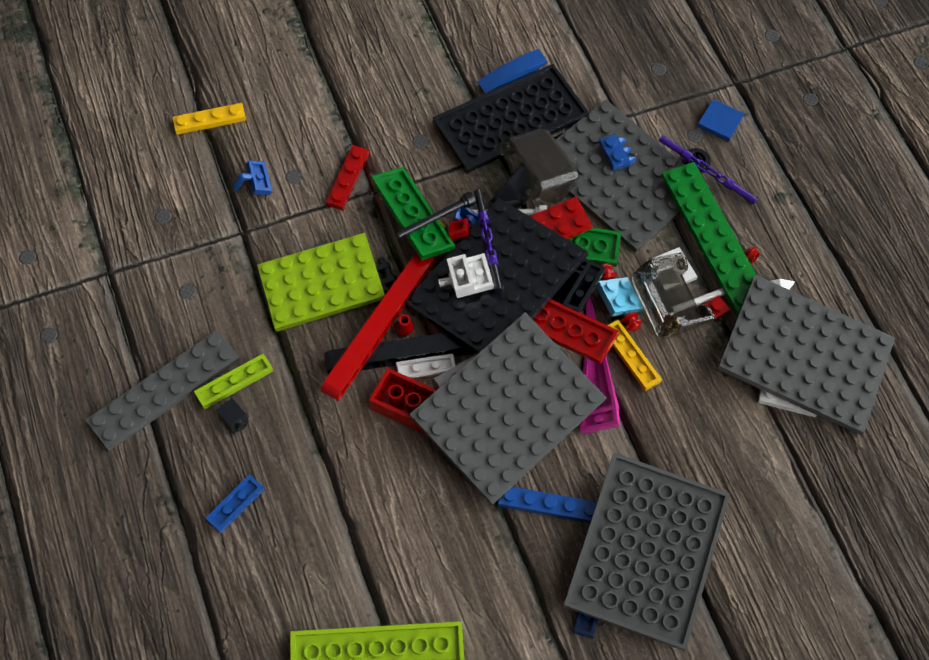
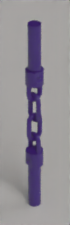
[659,135,758,204]

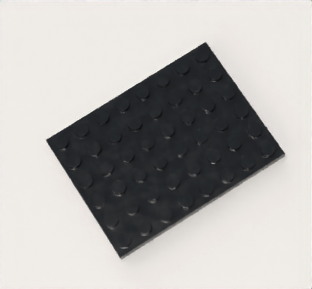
[405,198,588,354]

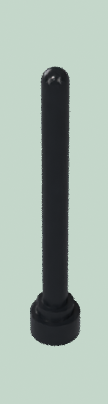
[395,191,476,239]

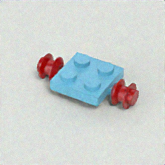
[596,264,644,332]

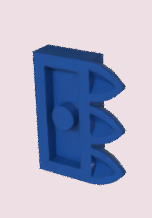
[599,134,636,171]

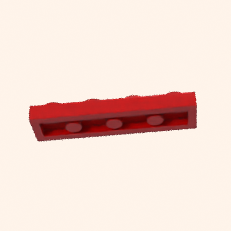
[326,145,369,211]

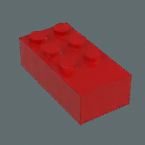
[369,368,437,435]

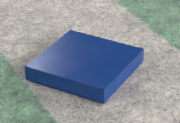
[697,99,745,142]

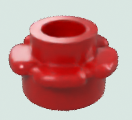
[745,247,760,264]

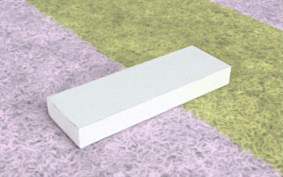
[396,353,455,380]

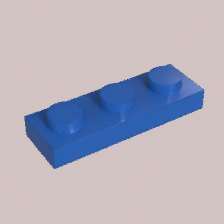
[205,474,265,534]

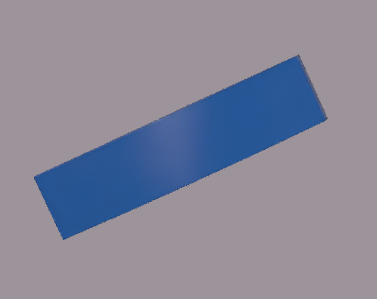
[477,49,548,94]

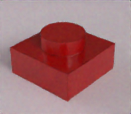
[703,296,730,321]

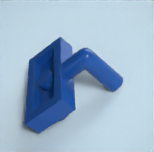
[232,160,272,195]

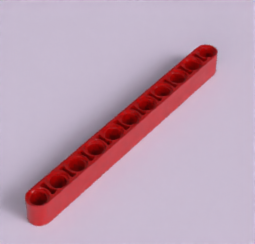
[320,253,440,401]

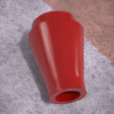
[395,314,414,336]

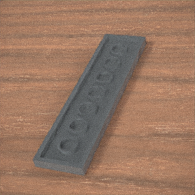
[86,330,240,451]

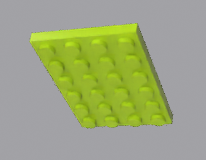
[257,233,385,332]

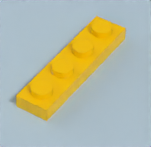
[173,103,246,135]
[608,320,662,391]

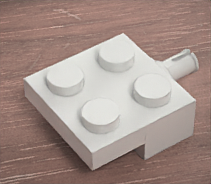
[438,253,494,298]

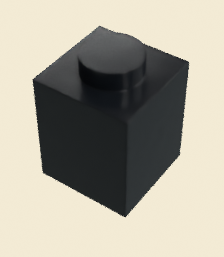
[216,398,249,434]

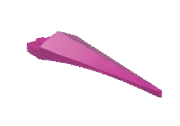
[580,296,621,435]

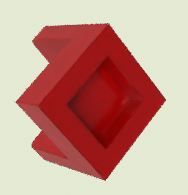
[449,218,471,245]

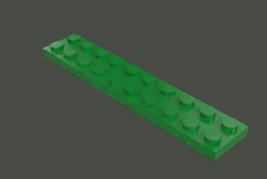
[661,162,757,317]

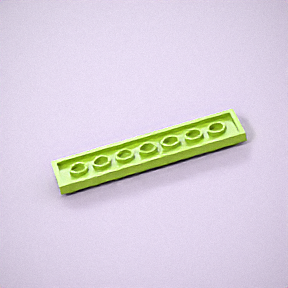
[290,621,464,660]

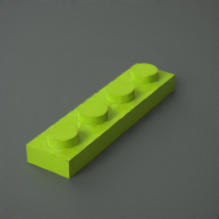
[194,353,274,410]

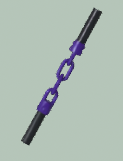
[474,189,502,292]

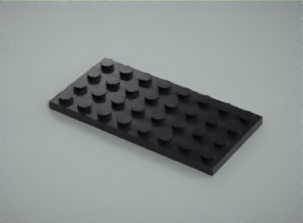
[433,64,589,173]

